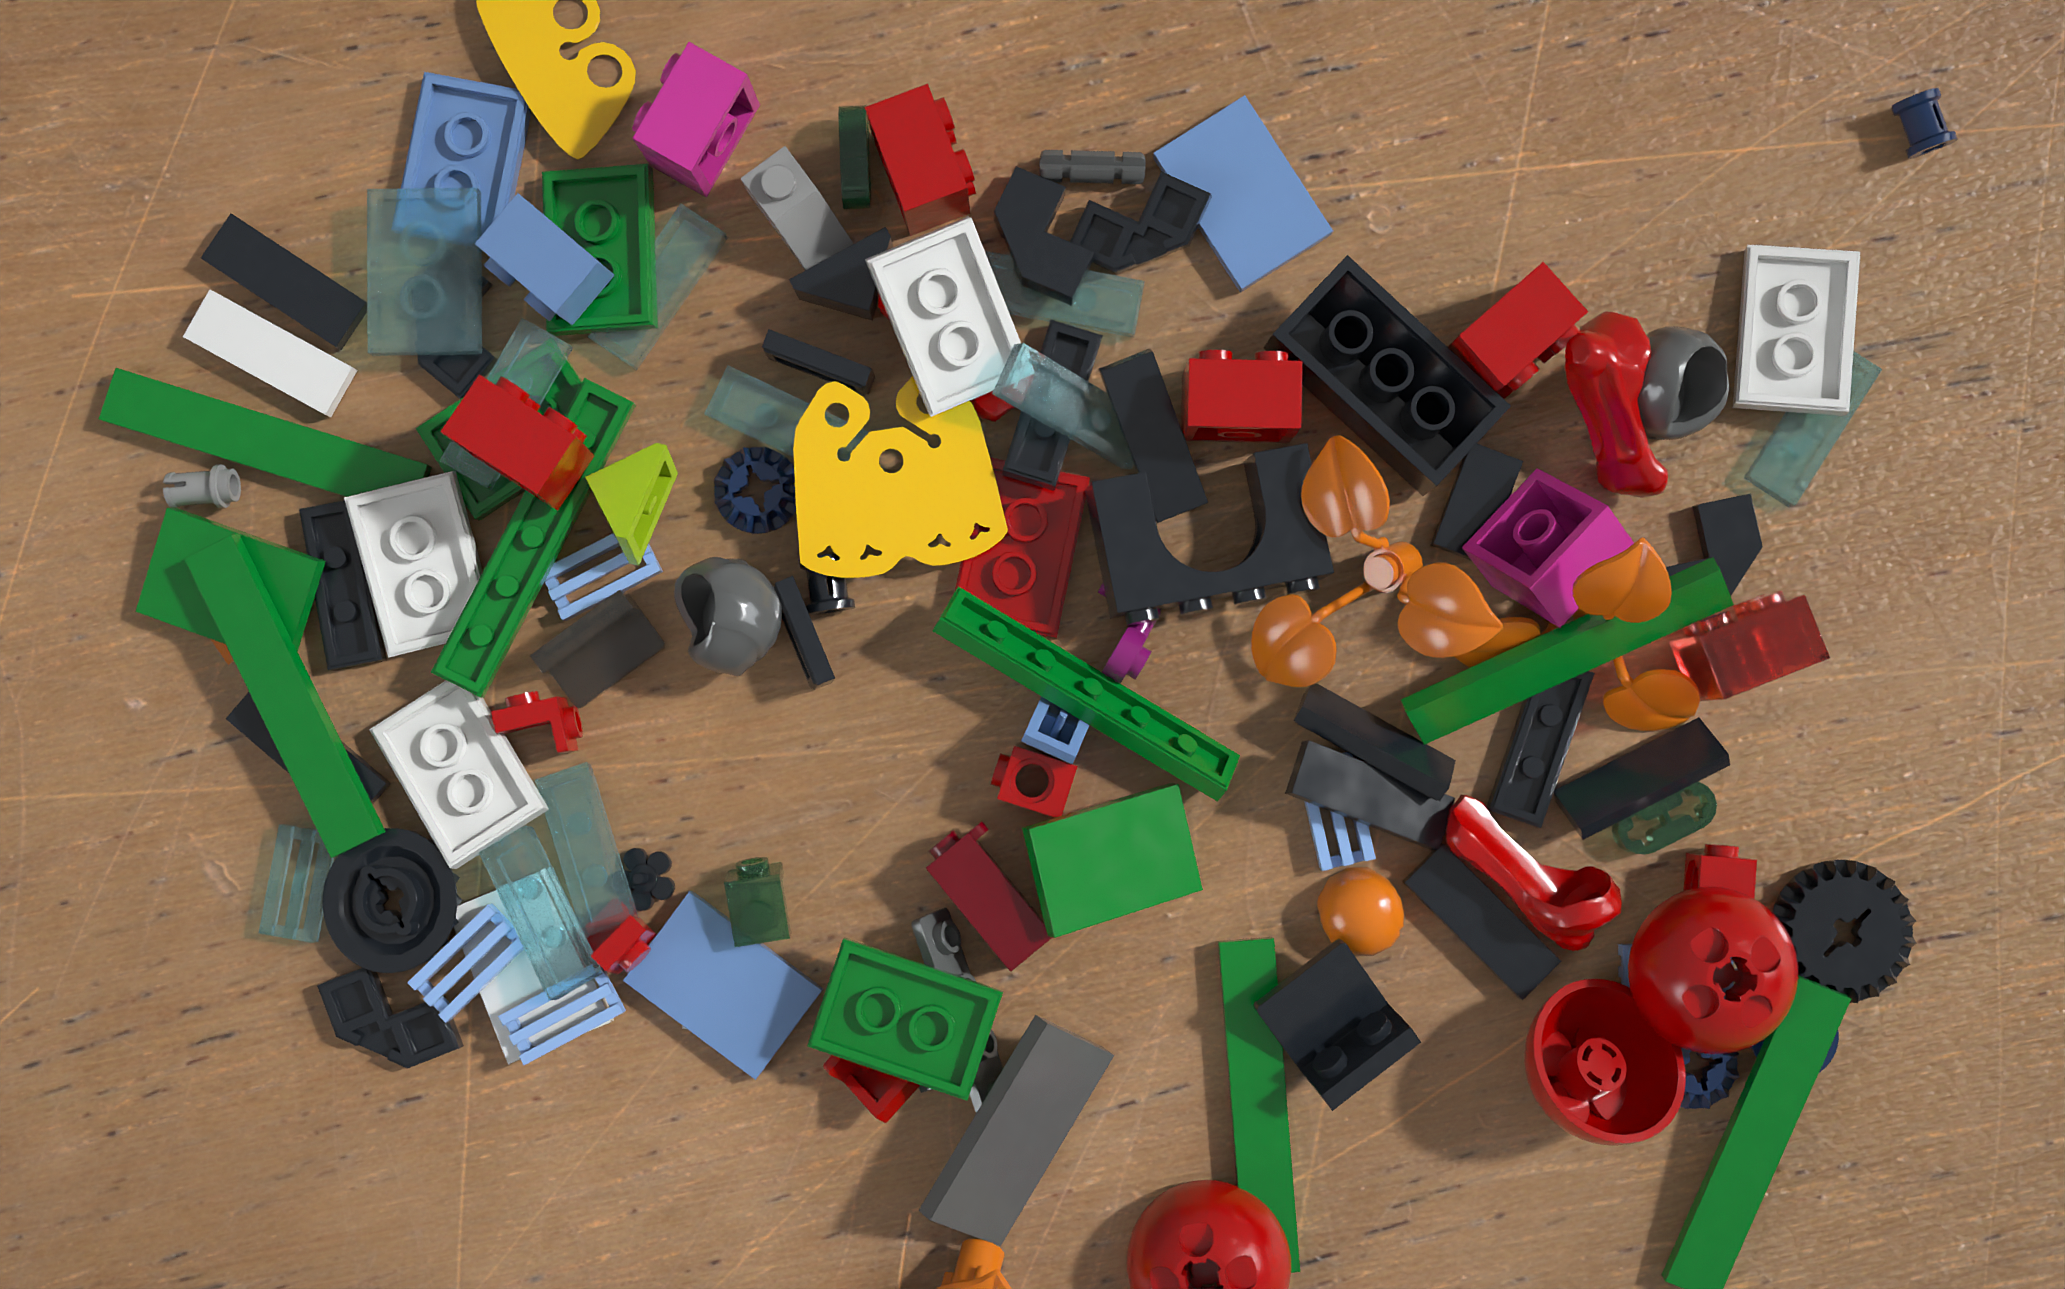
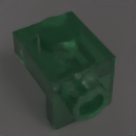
[724,857,791,947]

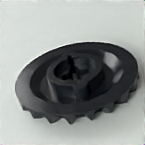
[323,828,462,973]
[1772,860,1917,1003]

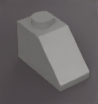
[741,146,853,270]

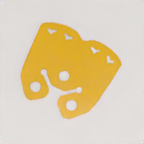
[793,376,1008,578]

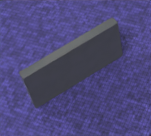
[919,1015,1114,1246]

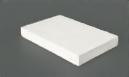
[865,216,1033,417]
[1733,245,1860,416]
[344,471,483,658]
[369,680,549,869]
[454,867,614,1064]

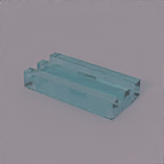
[259,824,334,943]

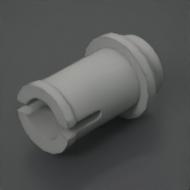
[163,464,241,508]

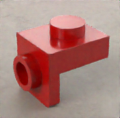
[491,691,583,753]
[580,898,657,975]
[823,1055,920,1123]

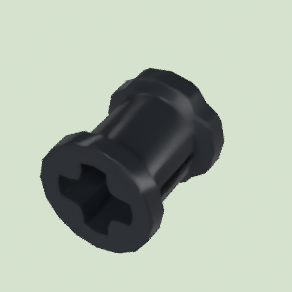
[799,553,855,615]

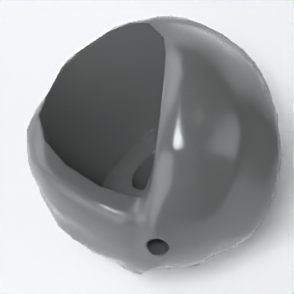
[1637,326,1729,440]
[674,557,782,677]

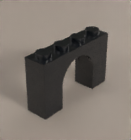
[1085,443,1334,625]

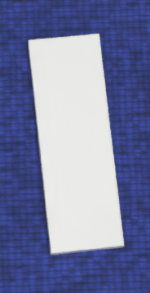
[183,290,358,417]

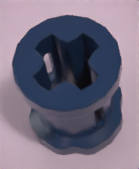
[1891,88,1958,159]

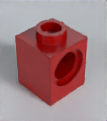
[990,746,1078,818]
[1683,844,1757,899]

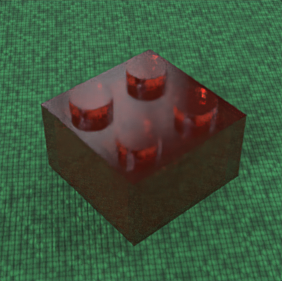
[1669,590,1830,701]

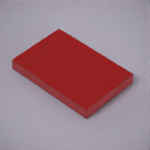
[955,457,1090,639]

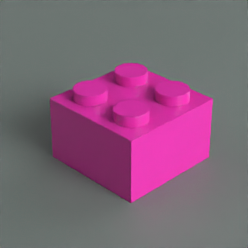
[632,42,760,198]
[1462,468,1634,628]

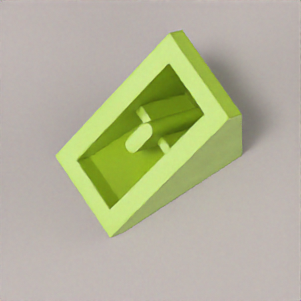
[585,443,678,566]

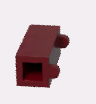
[926,821,1053,972]

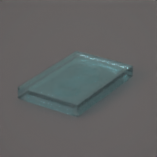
[367,187,482,356]

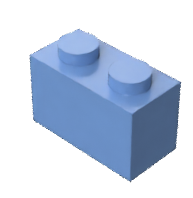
[475,193,614,325]

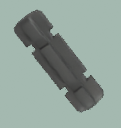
[1039,150,1146,184]

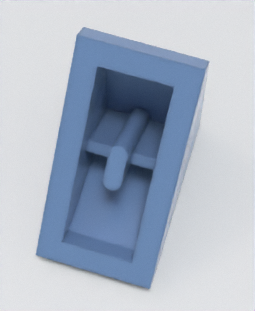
[1021,696,1089,764]

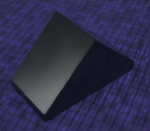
[789,227,894,321]

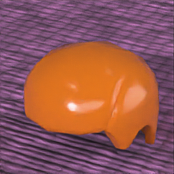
[1317,867,1404,956]

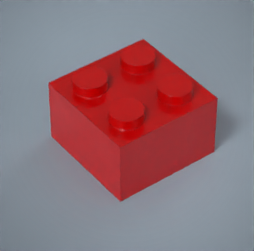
[865,84,976,236]
[1448,261,1588,399]
[1181,350,1303,443]
[441,374,594,511]

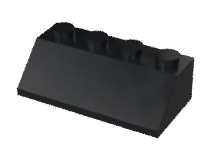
[1263,255,1511,496]

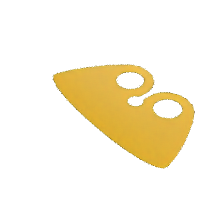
[476,0,636,159]

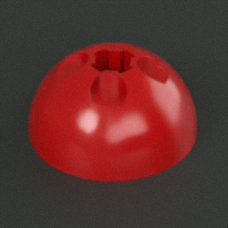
[1628,887,1798,1054]
[1524,979,1686,1146]
[1127,1180,1291,1289]

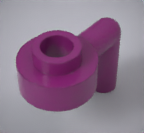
[1097,583,1161,684]

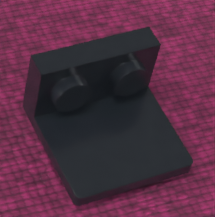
[1254,939,1421,1111]

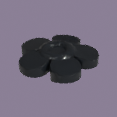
[613,848,675,911]

